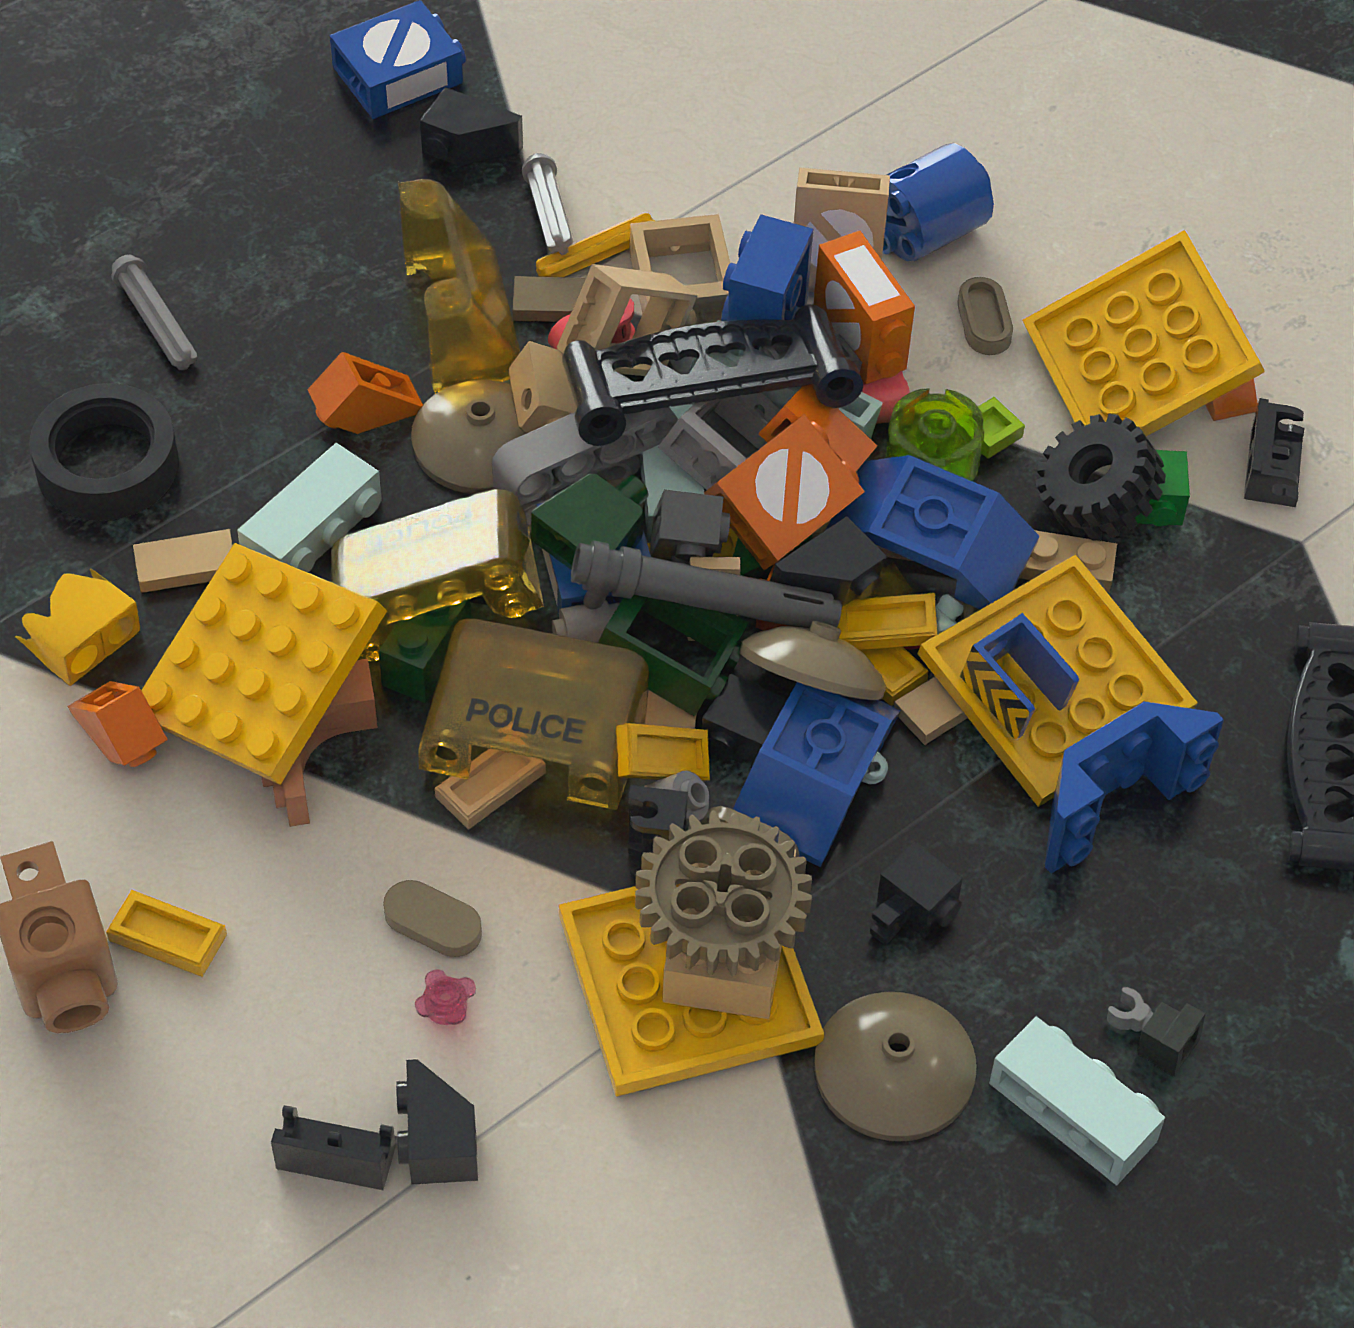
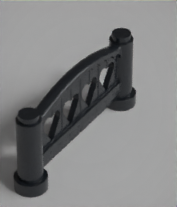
[562,304,863,446]
[1287,622,1354,871]

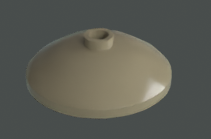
[411,380,528,494]
[739,621,886,700]
[814,992,977,1141]

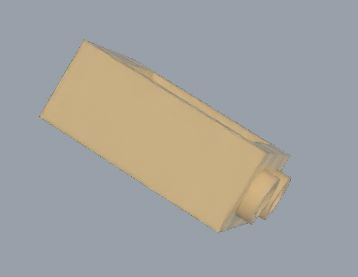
[630,214,730,330]
[557,264,698,376]

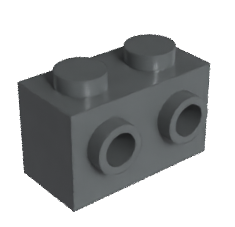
[650,489,730,565]

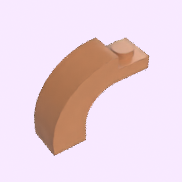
[261,659,378,827]

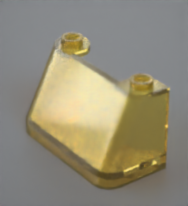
[398,179,520,392]

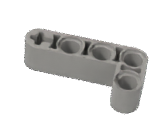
[492,407,678,533]

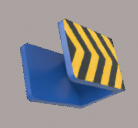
[960,613,1079,740]

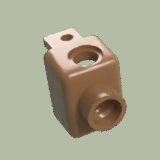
[0,841,118,1033]

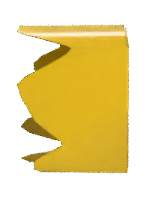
[15,569,140,686]

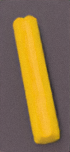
[536,213,655,277]

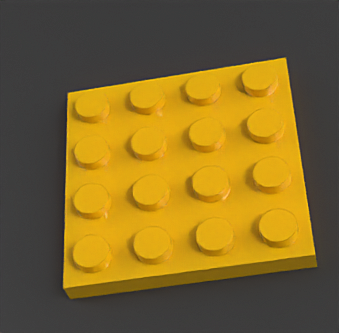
[1022,230,1265,437]
[141,543,387,785]
[917,554,1198,807]
[559,884,824,1097]

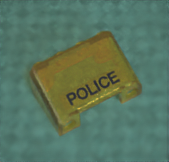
[331,489,544,661]
[419,618,649,810]

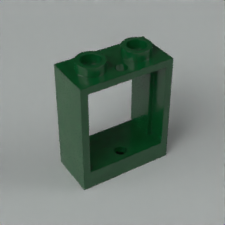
[590,595,749,717]

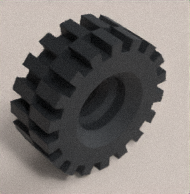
[1035,414,1166,541]

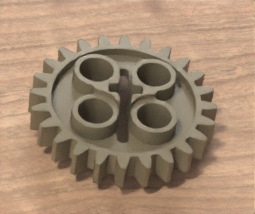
[635,811,812,976]

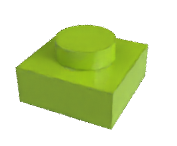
[957,397,1025,459]

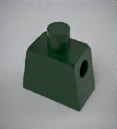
[531,474,649,570]

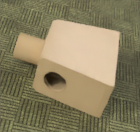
[509,341,577,433]

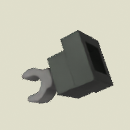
[1107,987,1206,1076]

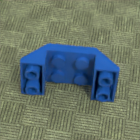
[826,455,1039,610]
[733,682,900,867]
[1044,701,1224,874]

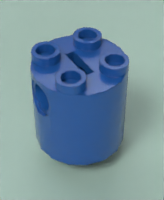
[883,143,994,261]

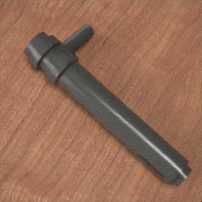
[571,540,842,629]

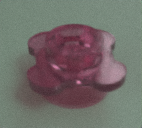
[415,969,476,1025]

